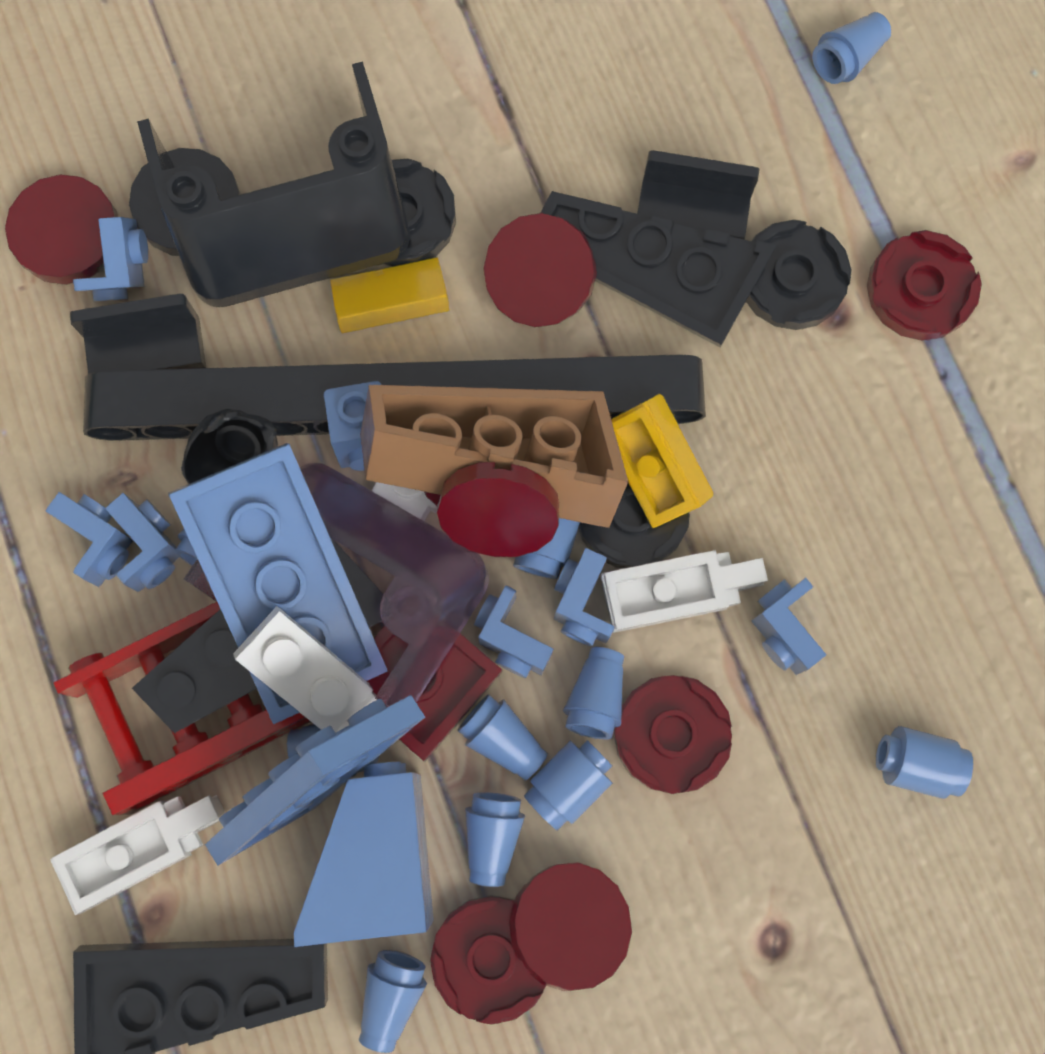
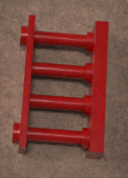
[53,601,311,815]

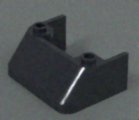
[137,61,410,307]

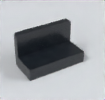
[637,150,760,240]
[70,294,206,374]

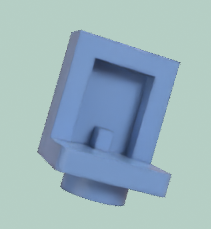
[73,217,148,301]
[324,381,381,471]
[45,492,133,587]
[105,493,179,592]
[554,548,615,646]
[752,578,826,675]
[474,586,554,678]

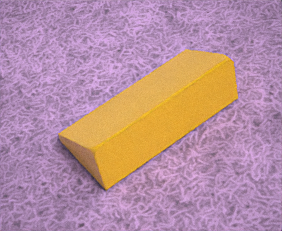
[330,257,450,334]
[611,394,713,528]

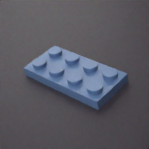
[168,443,388,724]
[205,695,425,866]

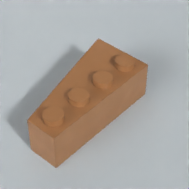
[360,385,628,528]

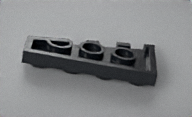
[540,191,777,348]
[132,535,399,733]
[73,939,328,1054]

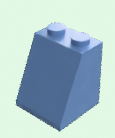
[294,761,434,947]

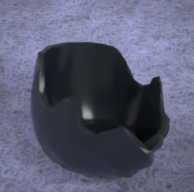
[181,408,278,484]

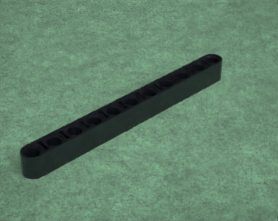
[83,355,706,441]

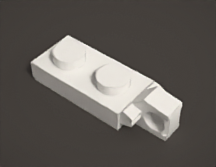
[601,550,768,633]
[233,606,381,755]
[50,795,225,915]

